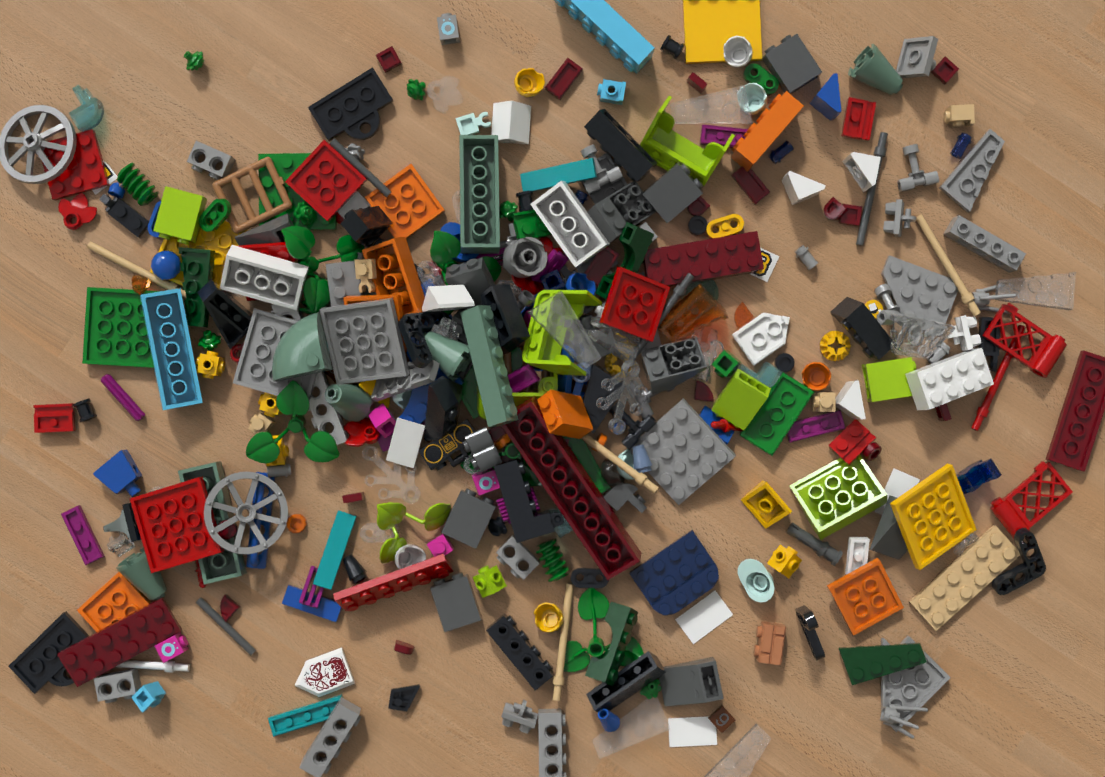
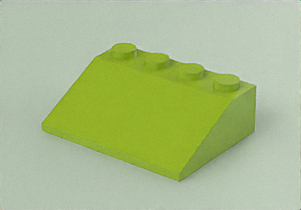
[789,455,888,540]

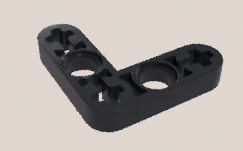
[398,311,451,368]
[992,528,1046,595]
[795,605,825,661]

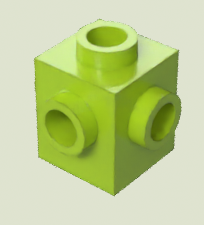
[472,565,507,598]

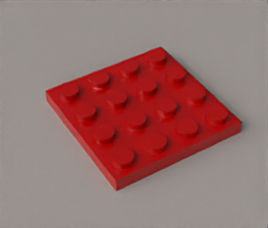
[130,476,224,573]

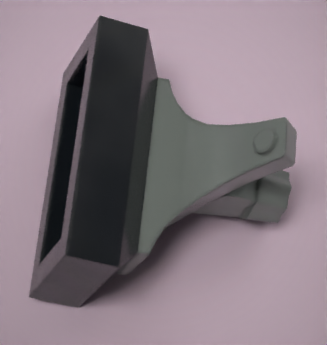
[103,503,141,542]

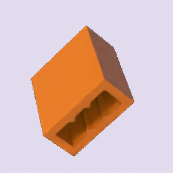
[537,389,593,439]

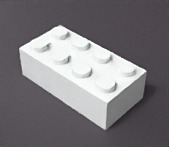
[530,181,610,268]
[220,245,309,310]
[905,348,994,411]

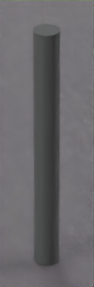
[330,139,391,197]
[196,597,256,656]

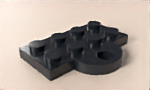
[308,67,393,141]
[8,611,89,694]

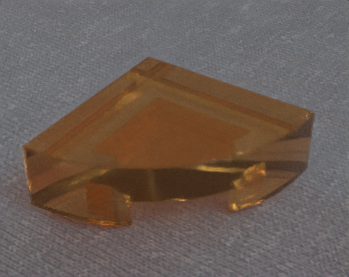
[132,275,152,295]
[734,302,754,328]

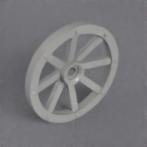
[0,105,77,184]
[204,472,288,554]

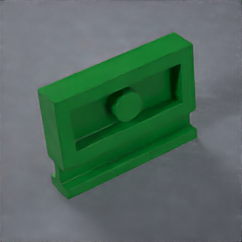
[511,210,552,240]

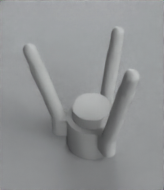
[972,283,1017,314]
[880,704,928,739]

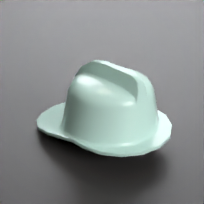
[737,559,775,603]

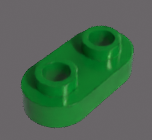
[743,63,779,96]
[199,199,232,232]

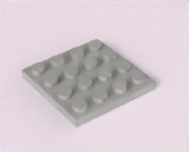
[319,298,410,384]
[233,308,318,401]
[630,398,736,505]

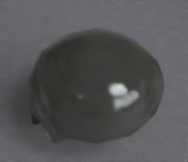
[600,458,624,486]

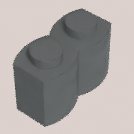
[462,427,502,472]

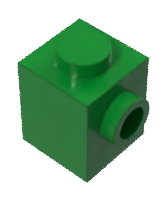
[712,350,742,378]

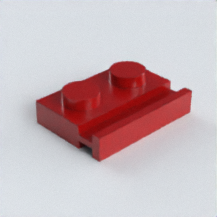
[841,97,876,141]
[33,403,75,433]
[828,419,876,465]

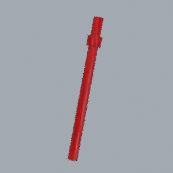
[971,325,1026,431]

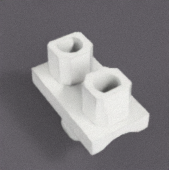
[947,315,981,351]

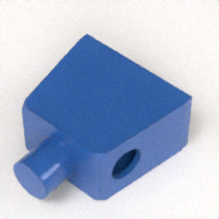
[93,449,142,497]

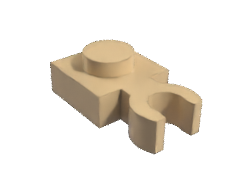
[354,259,377,293]

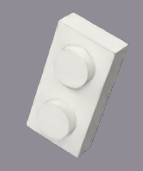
[845,537,870,575]

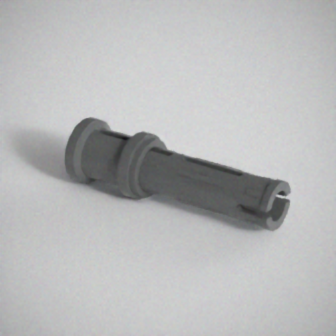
[786,522,843,566]

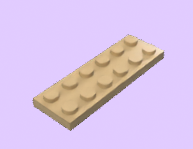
[909,525,1020,631]

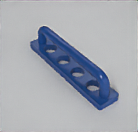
[246,472,275,569]

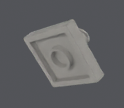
[896,36,938,78]

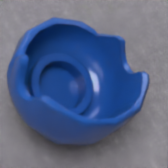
[151,251,181,280]
[565,272,596,295]

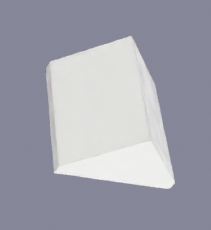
[491,100,531,145]
[842,152,881,193]
[782,171,826,205]
[422,285,475,312]
[836,380,866,420]

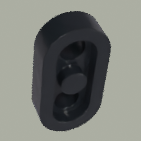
[571,568,609,588]

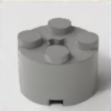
[503,237,547,278]

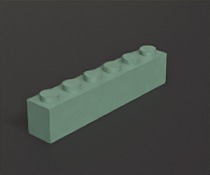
[460,305,518,427]

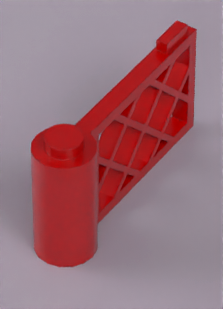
[982,303,1067,378]
[990,461,1073,539]

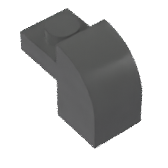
[603,483,647,513]

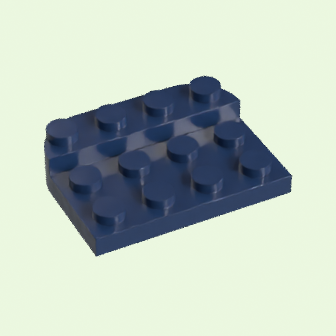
[629,530,719,615]

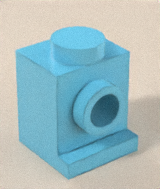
[597,79,626,105]
[131,681,166,713]

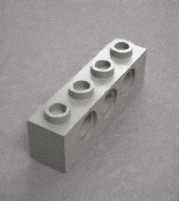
[943,215,1026,273]
[299,697,362,777]
[538,709,566,777]

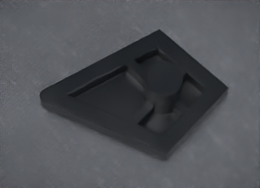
[388,684,420,712]

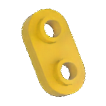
[706,214,744,239]

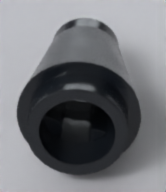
[343,554,367,584]

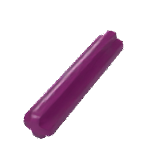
[101,374,145,421]

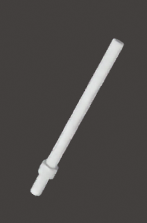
[116,660,190,673]

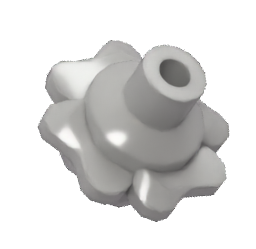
[345,143,365,161]

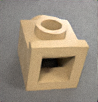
[943,104,975,128]
[812,392,836,412]
[248,411,276,434]

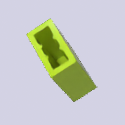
[153,186,207,245]
[862,357,916,402]
[711,369,771,430]

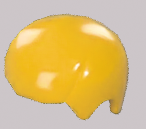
[514,68,545,97]
[534,602,564,633]

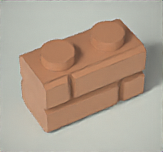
[753,621,786,665]

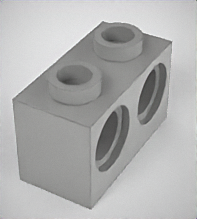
[187,141,236,180]
[496,535,540,580]
[94,668,141,703]

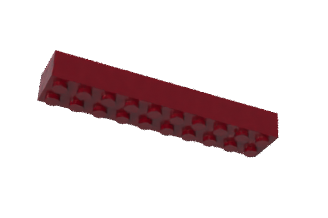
[502,396,642,580]

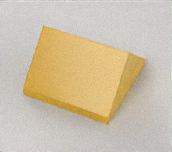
[741,480,792,529]

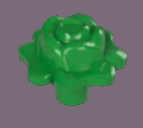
[184,51,205,71]
[407,79,426,100]
[499,200,518,221]
[293,202,313,225]
[198,330,221,350]
[640,679,662,699]

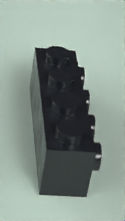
[584,109,658,182]
[486,613,553,690]
[586,651,666,712]

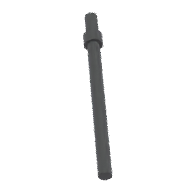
[856,132,888,246]
[621,273,694,371]

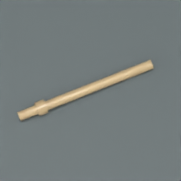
[916,214,981,317]
[87,241,186,299]
[581,434,659,494]
[553,583,574,701]

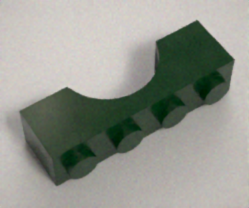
[596,222,654,299]
[585,602,638,686]

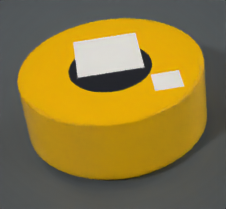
[865,300,883,319]

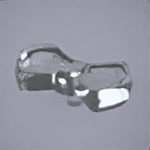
[703,340,724,366]
[953,532,979,556]

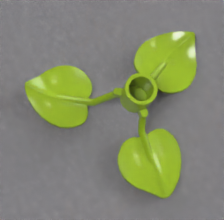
[377,502,451,564]

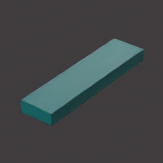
[520,158,597,192]
[313,510,357,590]
[268,694,343,737]

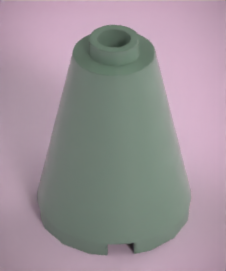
[848,44,903,95]
[423,331,472,381]
[325,384,373,422]
[116,548,167,601]

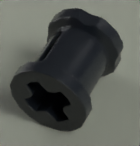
[660,35,685,60]
[516,191,534,212]
[73,398,97,423]

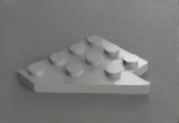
[881,255,958,345]
[881,636,951,732]

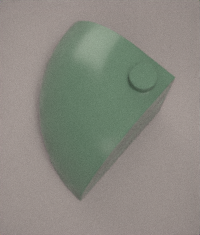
[272,312,333,382]

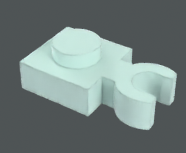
[455,112,491,135]

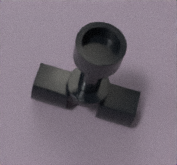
[609,401,657,450]

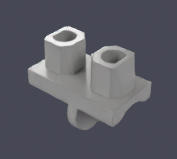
[883,199,916,237]
[501,700,538,734]

